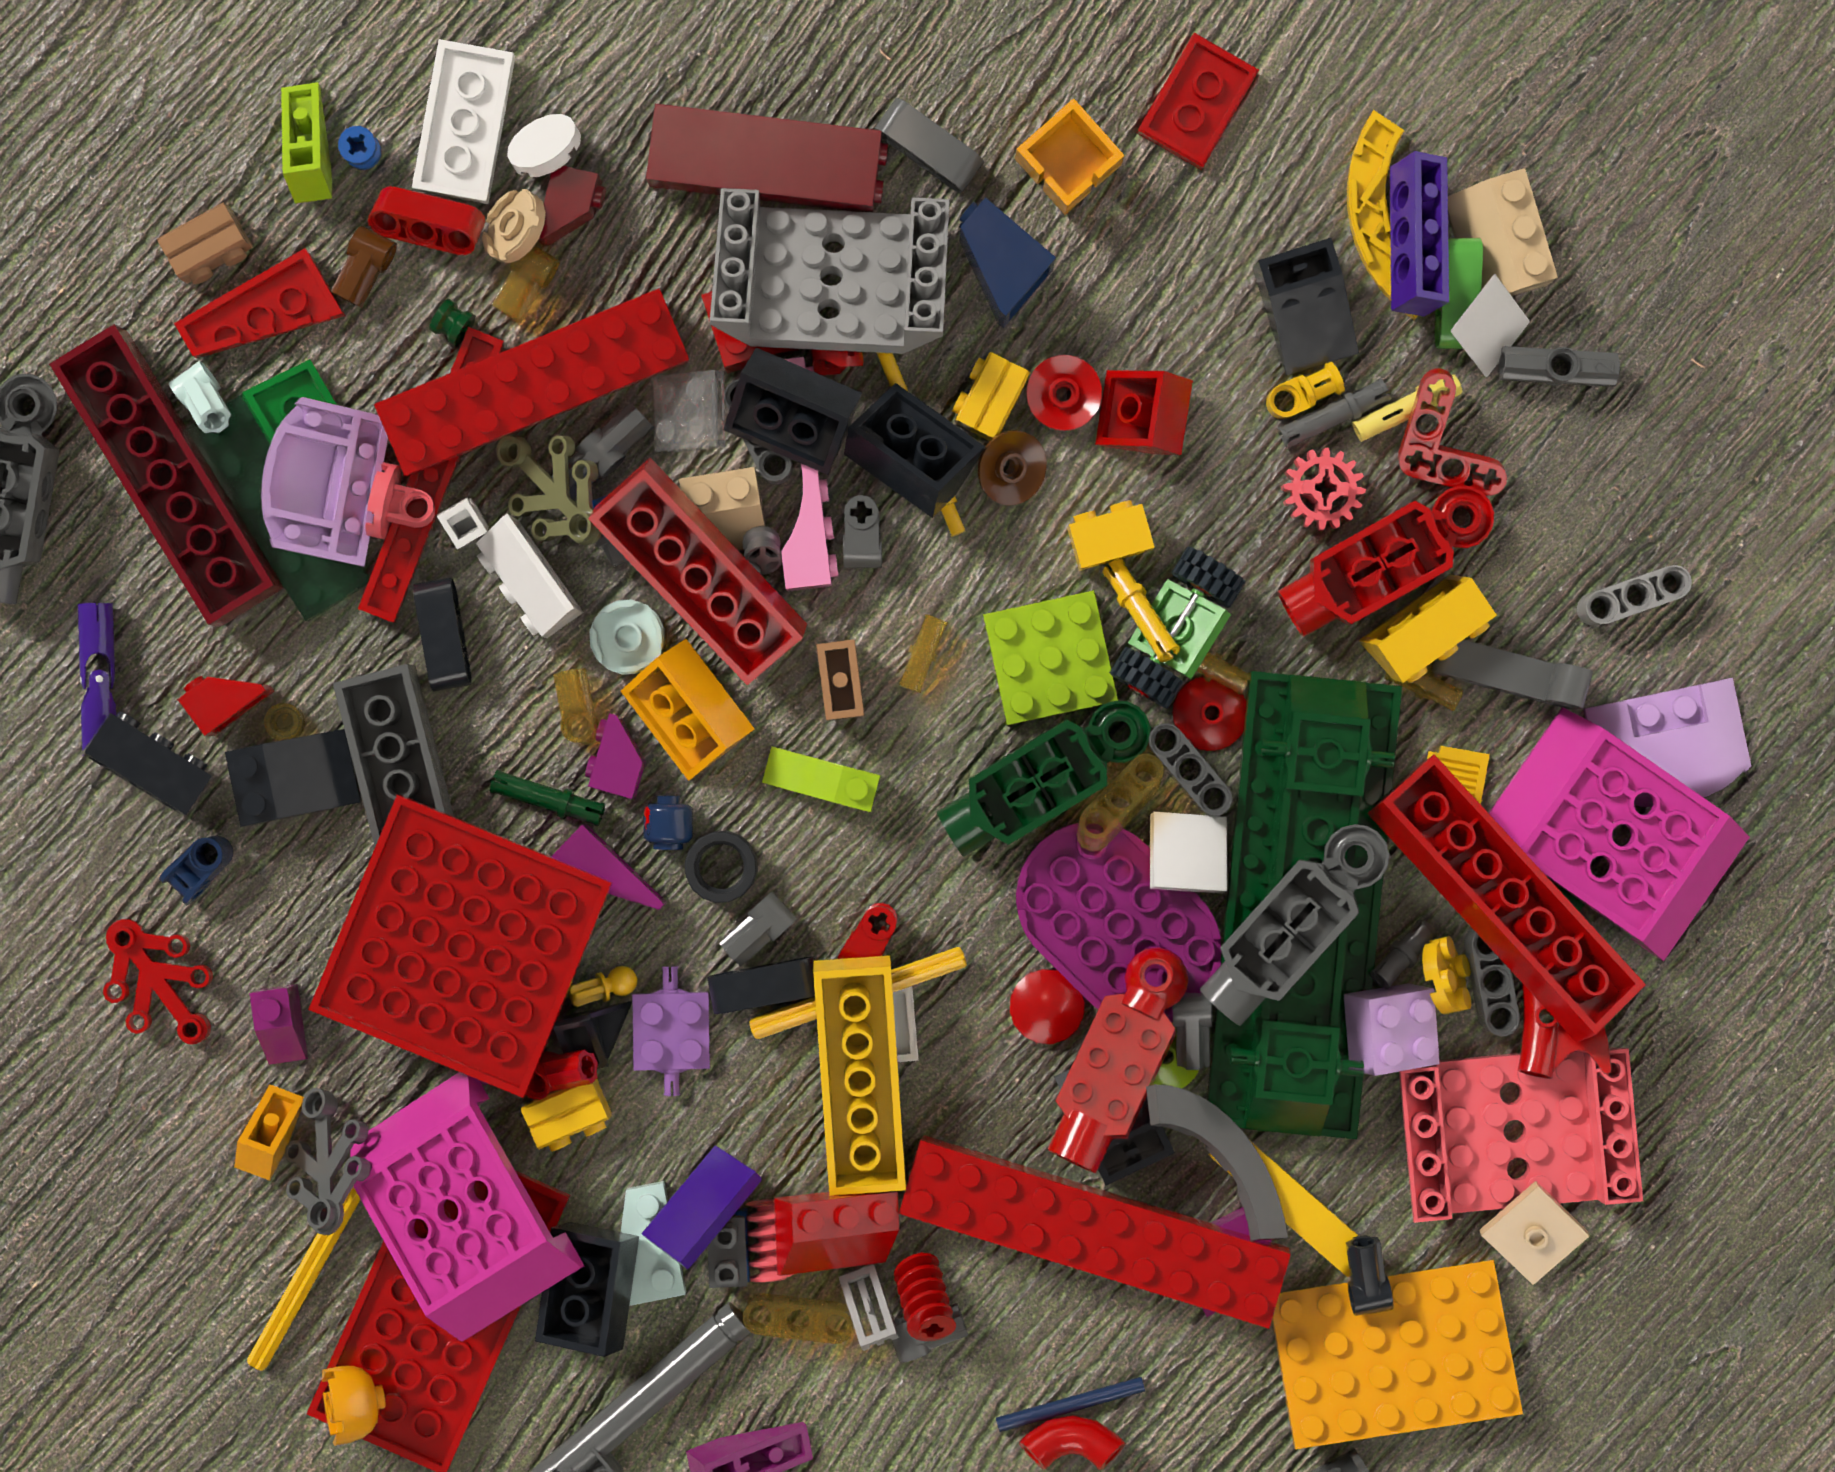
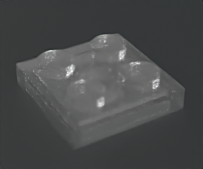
[653,370,725,453]

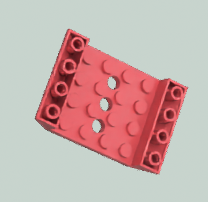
[1399,1048,1643,1223]

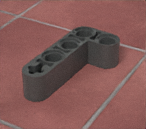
[1431,640,1593,710]

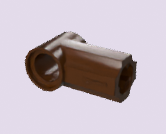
[330,226,397,308]

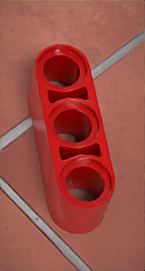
[368,186,486,255]

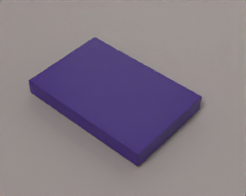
[641,1145,762,1270]

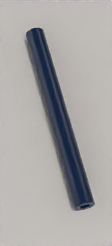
[996,1377,1145,1432]

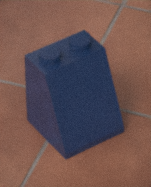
[959,198,1056,329]

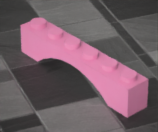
[781,357,838,591]

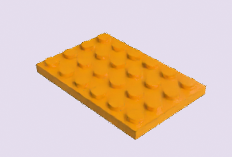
[1272,1260,1523,1449]

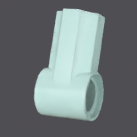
[169,361,231,434]

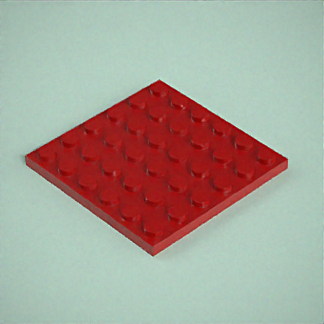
[308,795,613,1098]

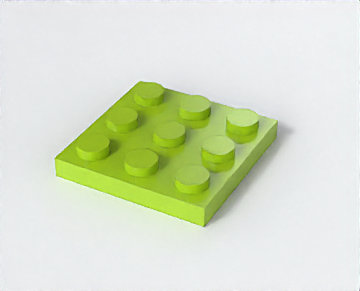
[983,590,1118,725]

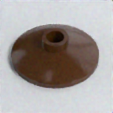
[978,430,1047,506]

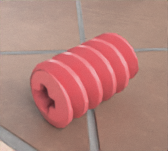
[746,1199,794,1283]

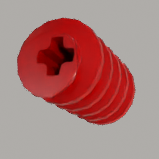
[894,1252,956,1341]

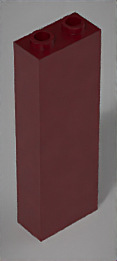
[646,103,889,213]

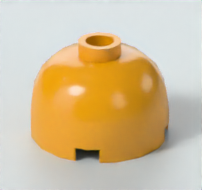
[322,1366,385,1446]

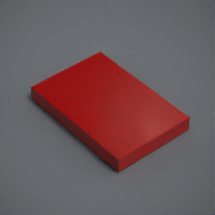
[1137,33,1259,170]

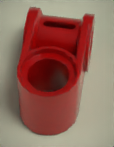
[837,902,898,959]

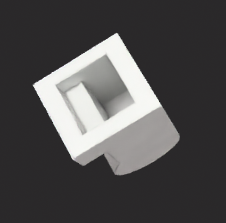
[437,497,489,549]

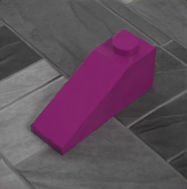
[551,824,667,910]
[686,1422,813,1472]

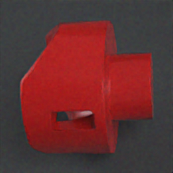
[811,349,864,375]

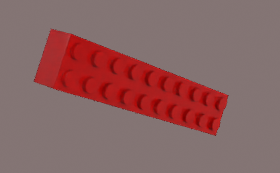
[899,1135,1291,1329]

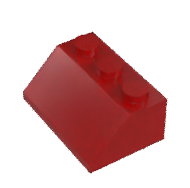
[774,1191,899,1276]

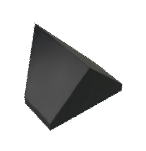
[553,1001,632,1069]

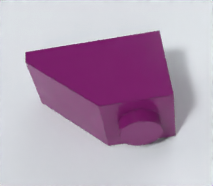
[249,984,308,1065]

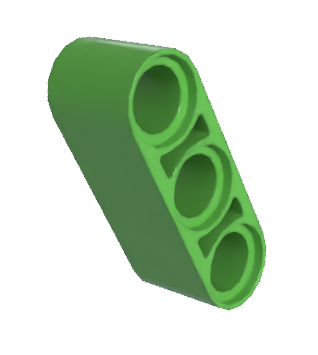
[1435,238,1483,349]

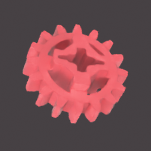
[1281,448,1366,531]

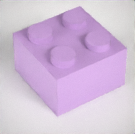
[1344,983,1440,1076]

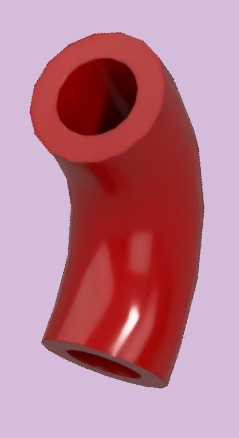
[1019,1415,1126,1471]

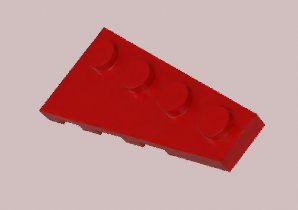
[174,248,346,358]

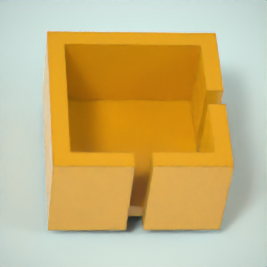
[1015,98,1124,215]

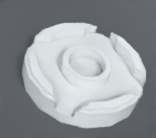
[507,114,581,177]

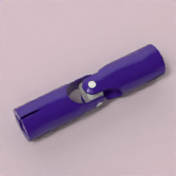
[78,603,116,756]

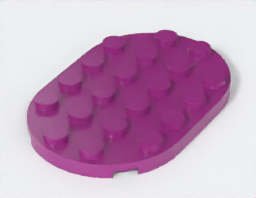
[1016,822,1221,1023]

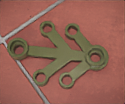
[497,435,602,545]

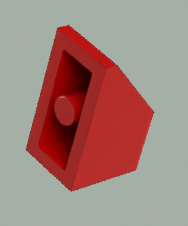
[177,676,275,736]

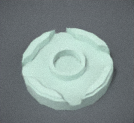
[589,600,665,675]

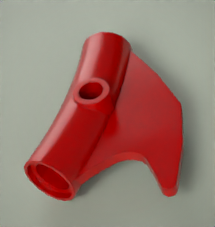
[1518,982,1611,1079]

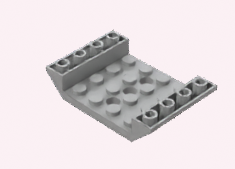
[710,188,950,354]

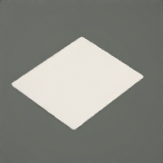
[1451,274,1530,377]

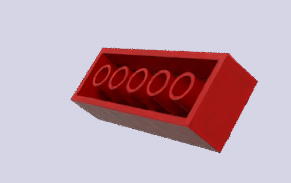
[588,457,807,685]

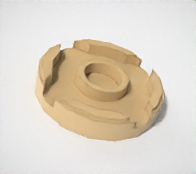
[482,189,546,263]

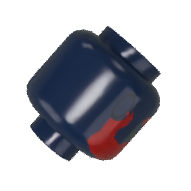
[643,796,693,850]

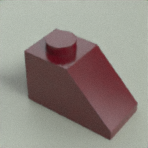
[538,166,606,246]

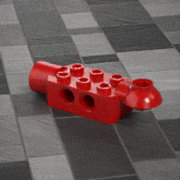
[1277,486,1494,637]
[1047,947,1189,1174]

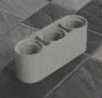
[1577,565,1692,626]

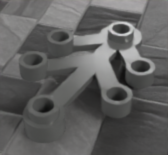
[285,1088,371,1235]

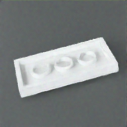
[412,39,516,204]

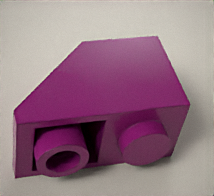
[585,713,646,799]

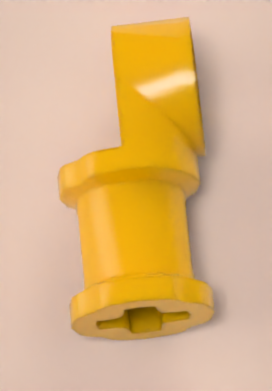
[1266,362,1345,419]

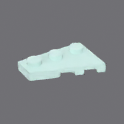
[621,1181,686,1306]

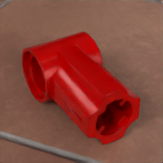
[526,1049,598,1100]

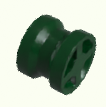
[429,299,476,347]

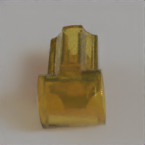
[492,245,560,323]
[553,668,599,745]

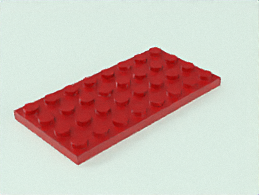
[307,1170,571,1472]

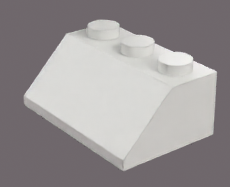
[476,514,584,638]

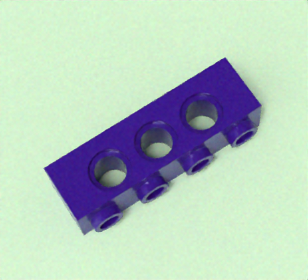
[1390,151,1449,317]

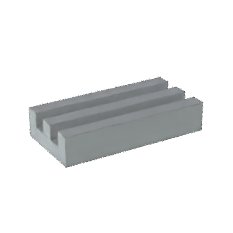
[839,1264,899,1351]

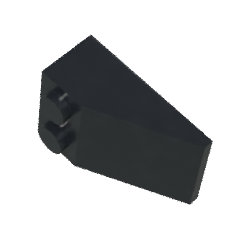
[225,729,362,827]

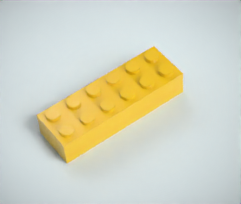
[813,956,906,1196]

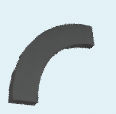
[1146,1084,1288,1241]

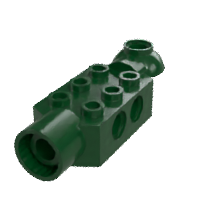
[936,701,1151,857]

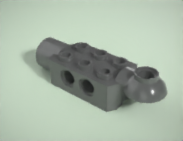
[0,374,60,604]
[1200,824,1389,1026]

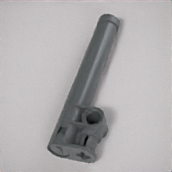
[529,1302,753,1472]

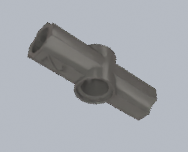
[1498,346,1620,387]
[551,402,654,501]

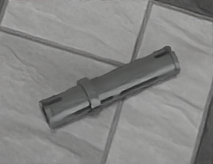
[1278,378,1391,450]

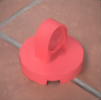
[365,462,435,540]

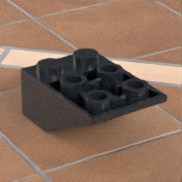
[1253,238,1359,376]
[1054,1068,1175,1186]

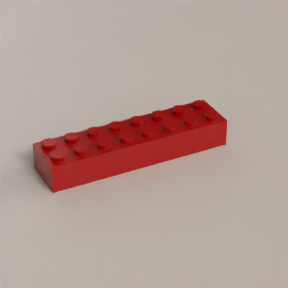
[374,288,689,477]
[1367,754,1646,1042]

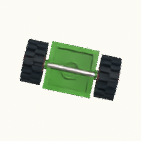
[1109,546,1246,709]

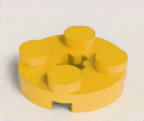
[1422,936,1472,1015]

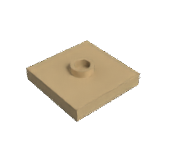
[1479,1181,1590,1285]

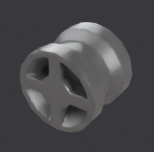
[742,526,782,575]

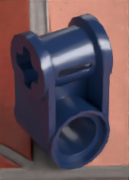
[159,835,233,906]

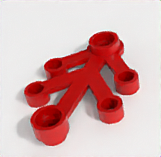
[103,919,213,1044]

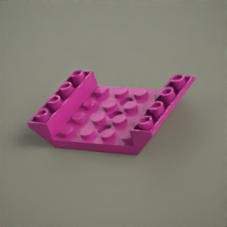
[1489,707,1750,961]
[350,1072,584,1342]

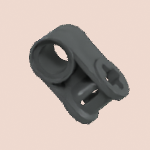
[843,495,882,568]

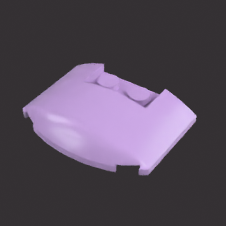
[261,397,388,567]
[1583,678,1751,807]

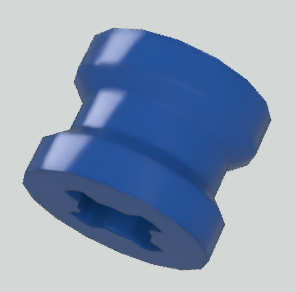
[338,126,381,170]

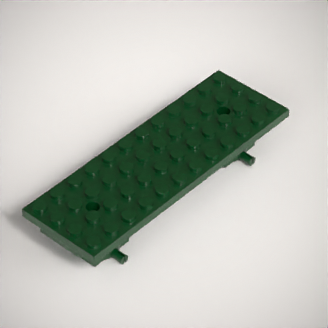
[1207,671,1402,1140]

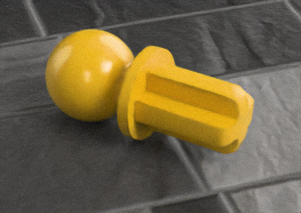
[569,966,637,1007]

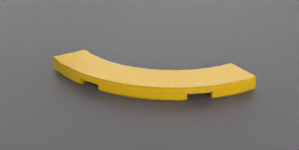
[1347,110,1418,320]

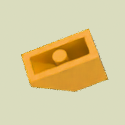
[234,1084,304,1181]

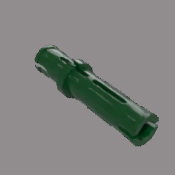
[490,770,606,827]

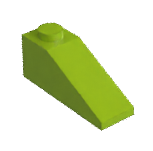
[281,82,332,204]
[762,746,881,812]

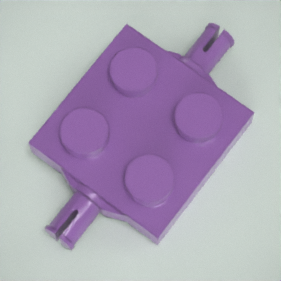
[632,966,710,1096]

